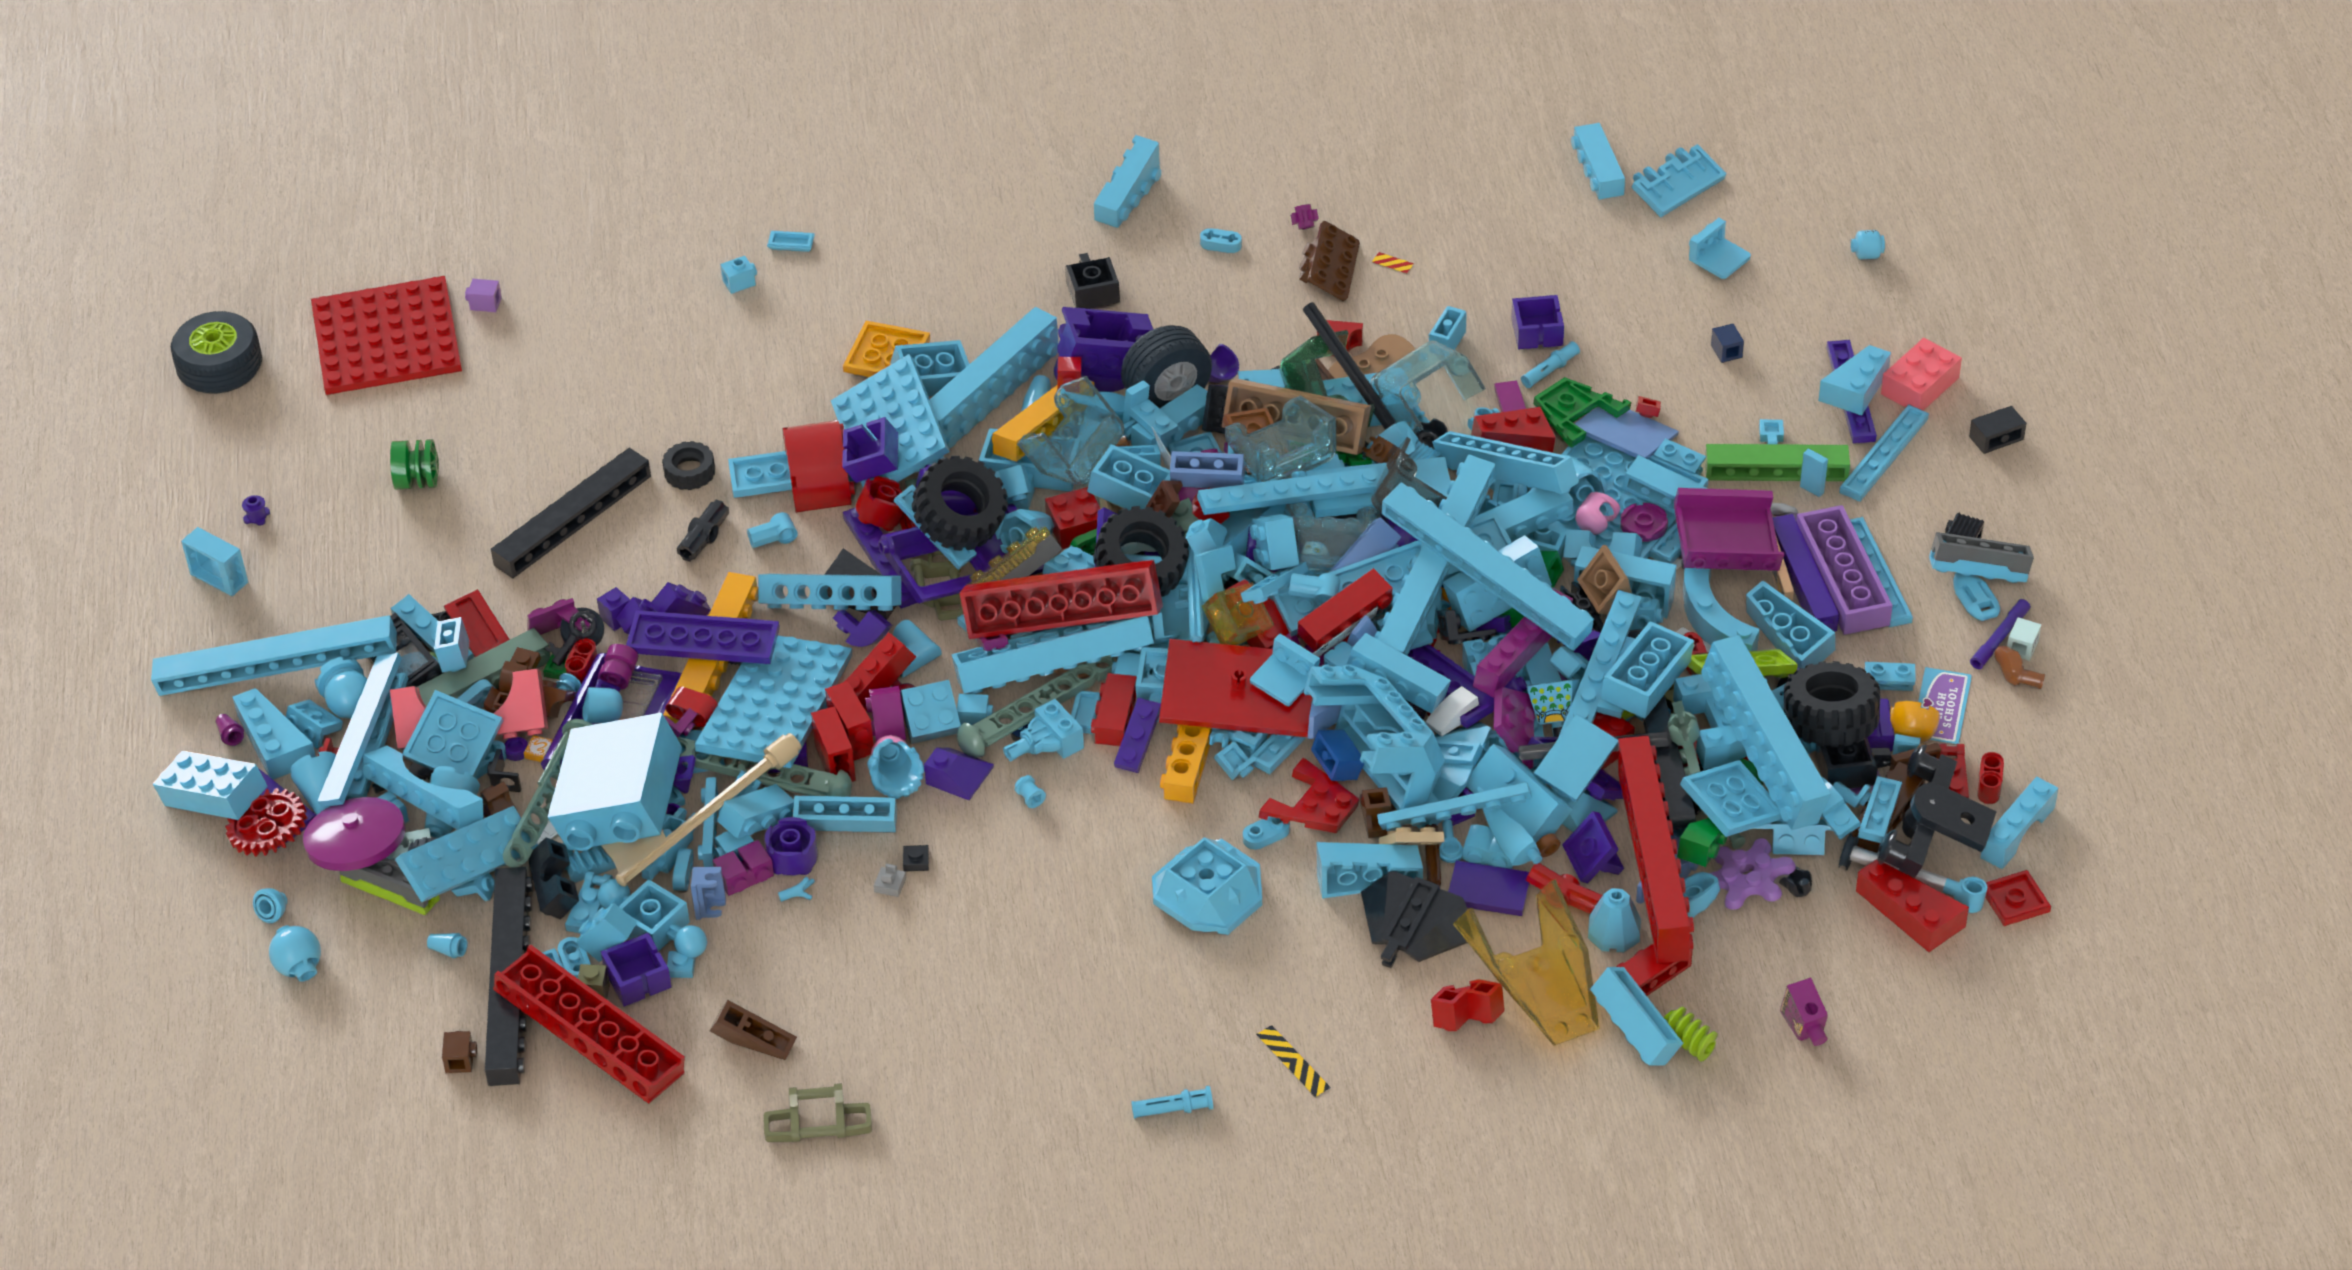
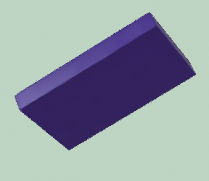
[1448,860,1530,916]

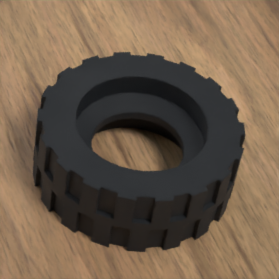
[662,441,715,490]

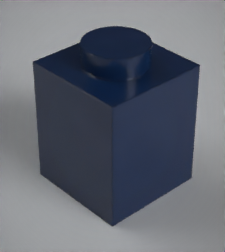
[1711,323,1744,363]

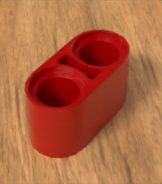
[565,639,597,684]
[665,687,718,727]
[1977,752,2004,804]

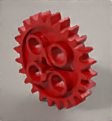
[225,788,308,857]

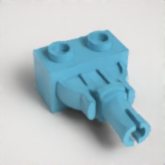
[1003,699,1084,762]

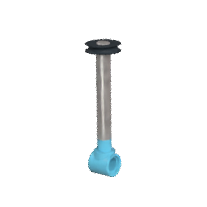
[1838,832,1988,913]

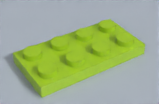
[1688,649,1798,678]

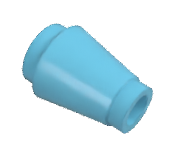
[427,933,467,959]

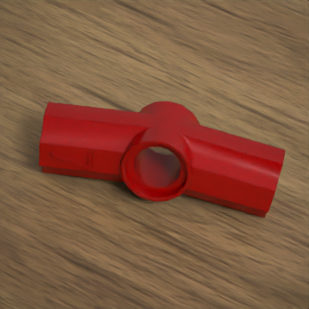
[1525,863,1603,914]

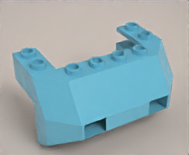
[1304,665,1445,810]

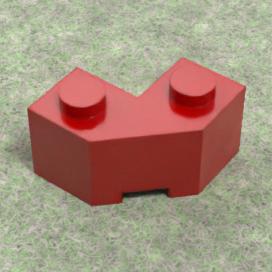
[1430,979,1505,1031]

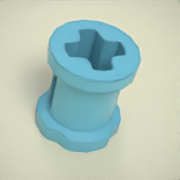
[1014,775,1046,808]

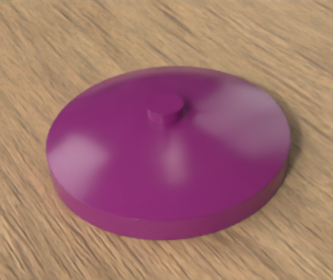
[303,797,406,871]

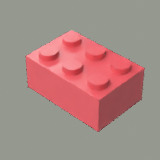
[1881,338,1962,411]

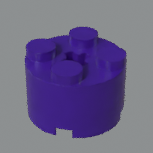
[765,817,818,876]

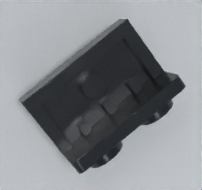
[1202,385,1228,435]

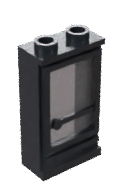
[368,612,444,687]

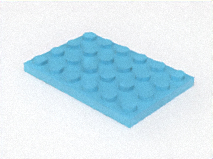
[830,354,950,487]

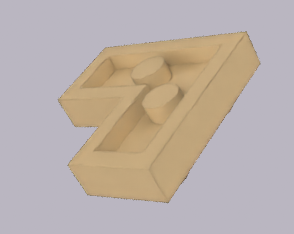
[1379,827,1444,845]

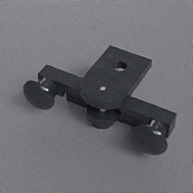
[1877,743,1997,878]

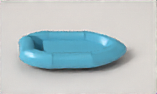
[1953,572,2000,621]

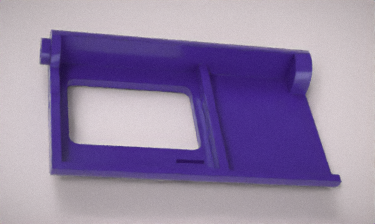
[878,503,1044,604]

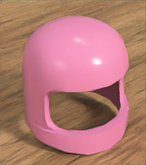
[1575,492,1620,535]

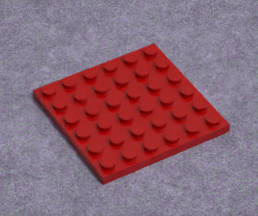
[311,276,462,395]

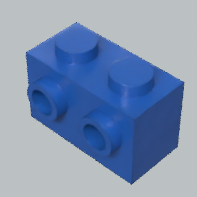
[1311,729,1364,781]

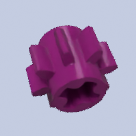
[1290,204,1319,230]

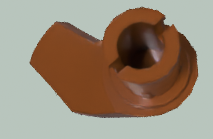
[1994,646,2045,689]

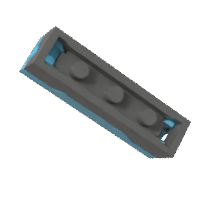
[1929,532,2034,583]

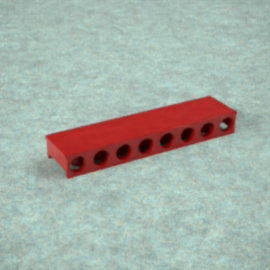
[493,945,685,1104]

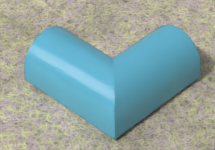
[893,620,942,678]

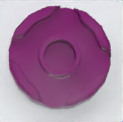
[1620,502,1668,542]

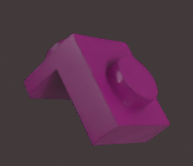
[664,708,697,737]

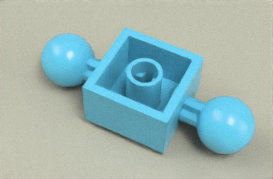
[598,879,707,958]

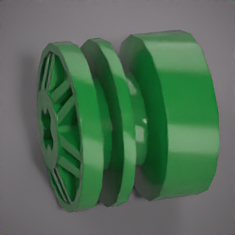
[390,439,439,490]

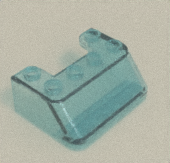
[1017,376,1125,486]
[1284,503,1381,576]

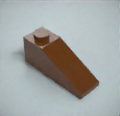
[709,1000,797,1060]

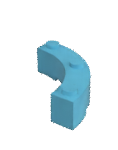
[1683,568,1760,651]

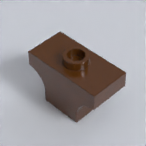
[542,680,576,718]
[480,781,517,818]
[1360,787,1391,838]

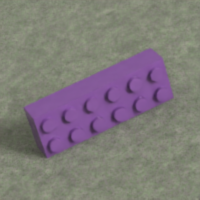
[1796,505,1893,635]

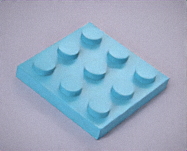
[402,690,503,777]
[1680,760,1782,837]

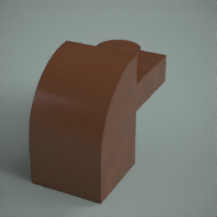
[499,647,541,693]

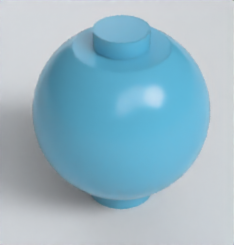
[269,925,321,982]

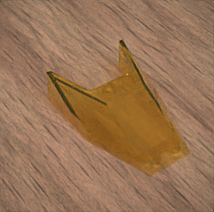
[1453,879,1600,1046]

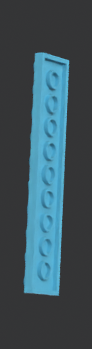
[1272,513,1512,636]

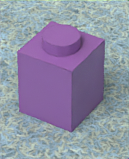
[465,279,502,312]

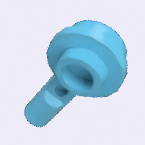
[1439,820,1463,863]

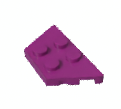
[1494,687,1535,769]

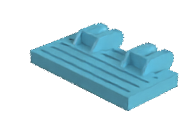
[1632,144,1727,218]

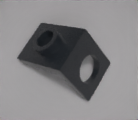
[487,749,522,792]

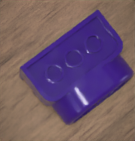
[1053,307,1153,395]

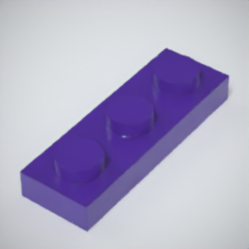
[1114,698,1161,773]

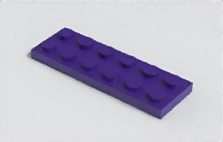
[626,610,780,664]
[1408,644,1494,728]

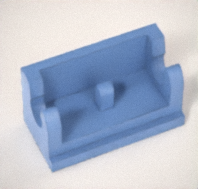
[691,867,726,920]

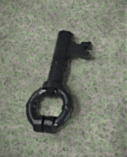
[545,610,597,666]

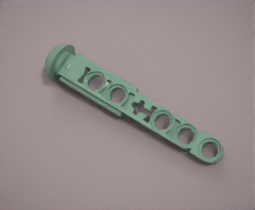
[956,655,1114,758]
[503,719,592,868]
[677,737,852,797]

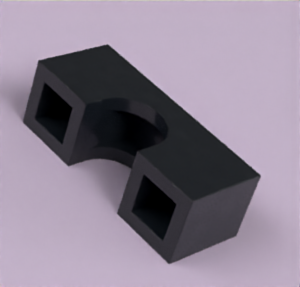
[528,837,579,920]

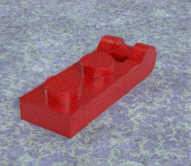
[1939,743,1969,798]

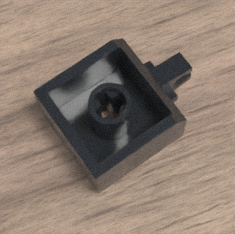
[1065,253,1120,309]
[1815,736,1891,789]

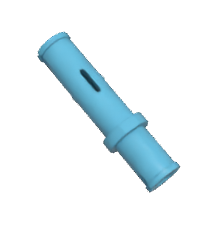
[1521,341,1580,388]

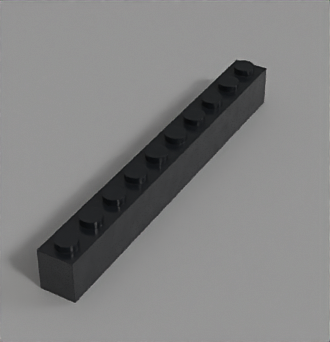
[485,867,533,1086]

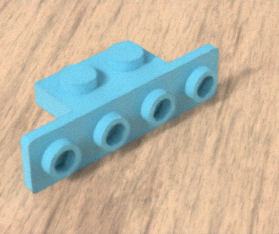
[1753,819,1832,855]

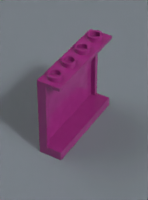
[1674,488,1784,571]

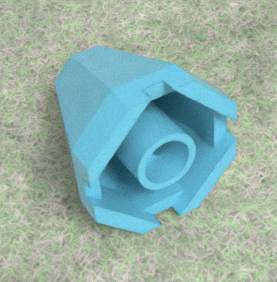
[995,509,1054,560]
[1588,888,1641,953]

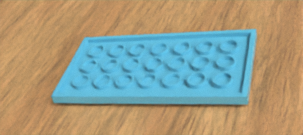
[695,635,852,768]

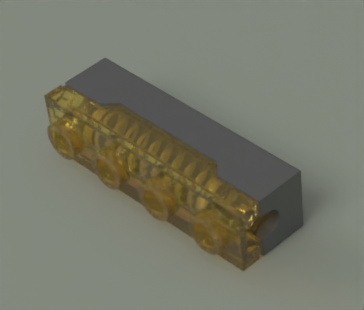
[966,526,1062,585]

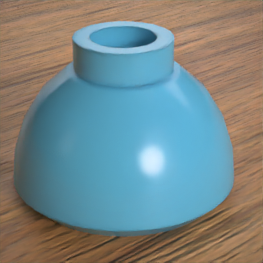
[253,888,287,923]

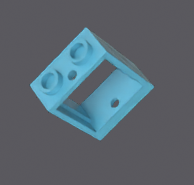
[181,527,248,597]

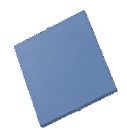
[1575,406,1679,459]

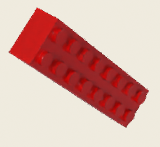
[959,560,1163,639]

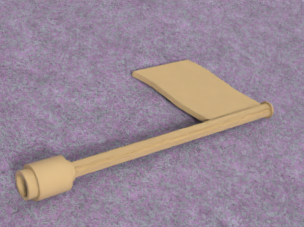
[601,733,802,887]

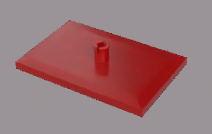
[1159,639,1313,738]

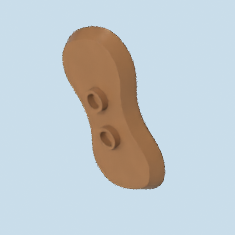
[1328,334,1420,379]

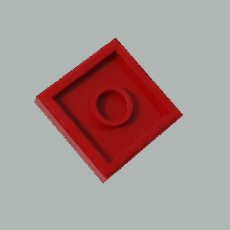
[1985,870,2051,926]

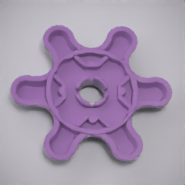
[1709,838,1796,910]

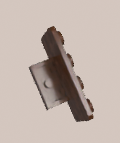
[1299,221,1360,301]

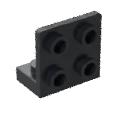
[1437,609,1497,645]

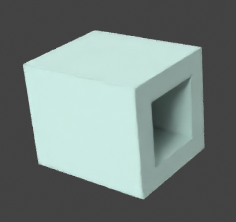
[2007,617,2042,661]

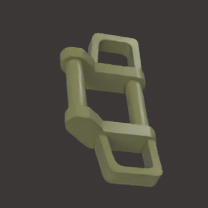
[910,551,963,621]
[764,1083,872,1142]

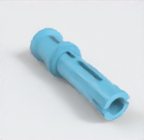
[1131,1085,1214,1119]

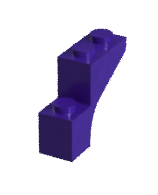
[616,582,711,634]

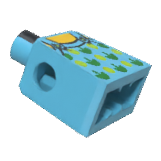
[1527,679,1580,737]

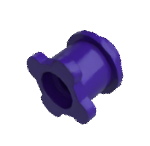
[242,495,270,526]

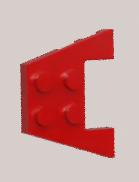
[1258,758,1359,833]

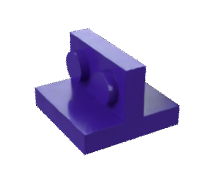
[1562,811,1625,884]

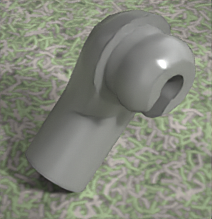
[1771,503,1799,519]

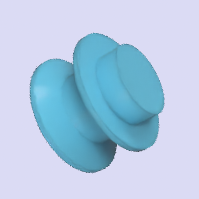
[556,673,581,696]

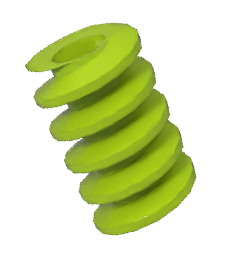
[1663,1006,1718,1062]

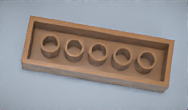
[1222,378,1371,455]

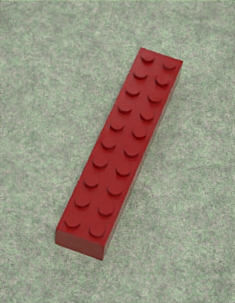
[1618,736,1694,964]

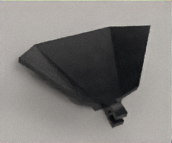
[1361,871,1477,968]

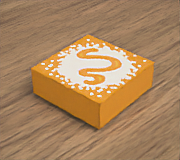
[524,735,553,762]

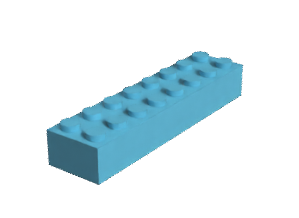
[930,307,1058,449]
[951,616,1154,694]
[1701,635,1831,831]

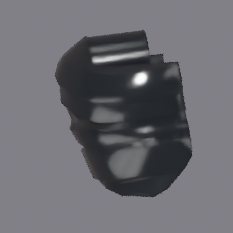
[1779,866,1812,897]

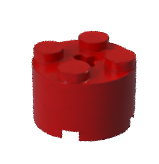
[855,476,904,531]

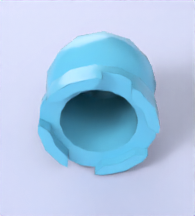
[315,657,367,719]

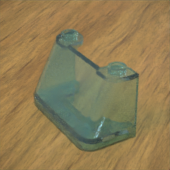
[1225,395,1336,482]

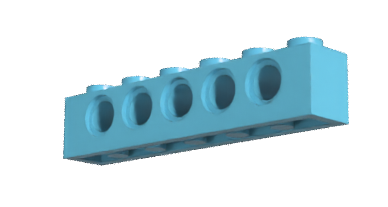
[758,573,901,611]

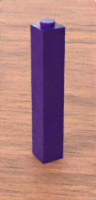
[1773,514,1839,632]

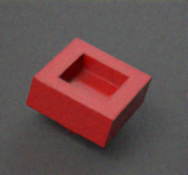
[1636,396,1661,418]

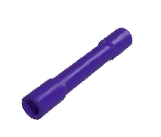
[1970,599,2031,669]

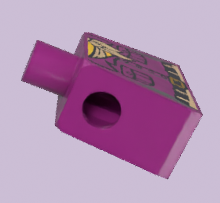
[1780,977,1828,1046]

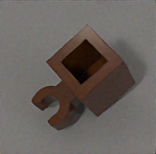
[1362,435,1409,464]

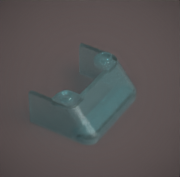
[1370,340,1486,434]

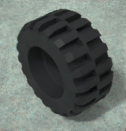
[912,456,1008,551]
[1093,506,1189,597]
[1783,661,1880,747]

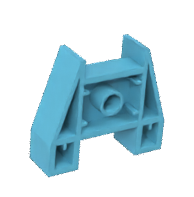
[1673,674,1767,769]

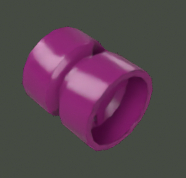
[598,644,639,690]

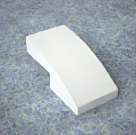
[1425,686,1479,736]

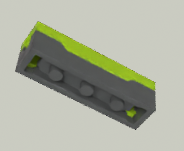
[339,858,440,915]

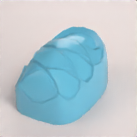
[1683,872,1720,918]

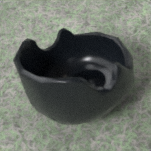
[1413,418,1448,450]

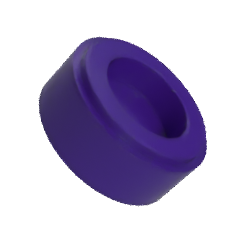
[504,737,528,761]

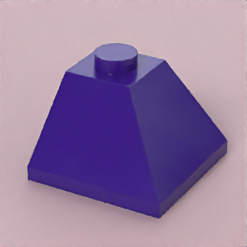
[924,747,994,801]

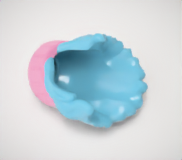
[867,735,924,799]

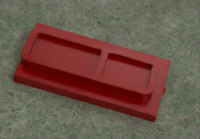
[444,589,510,657]

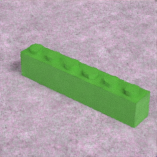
[1705,444,1850,481]

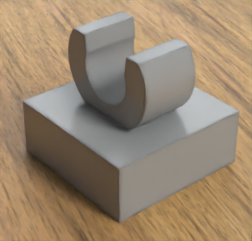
[874,863,906,897]

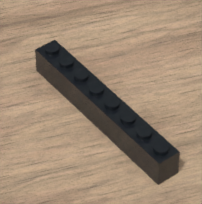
[491,447,651,579]

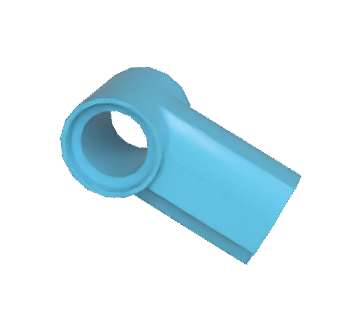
[747,512,798,548]
[1289,573,1340,605]

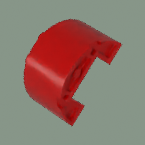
[782,420,855,513]

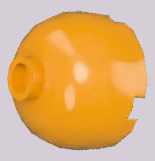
[1890,701,1940,743]

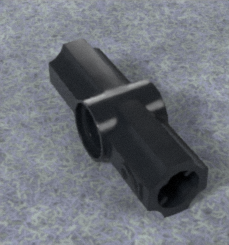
[677,500,729,562]

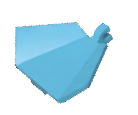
[1432,722,1491,801]

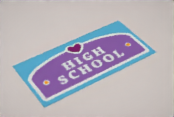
[1918,667,1972,744]

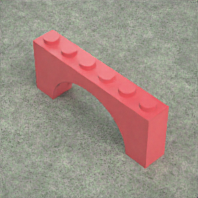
[390,669,549,750]

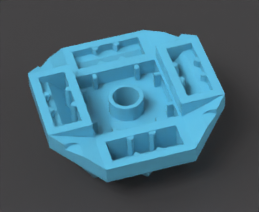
[1152,837,1262,935]

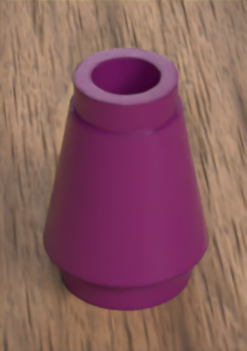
[215,714,244,746]

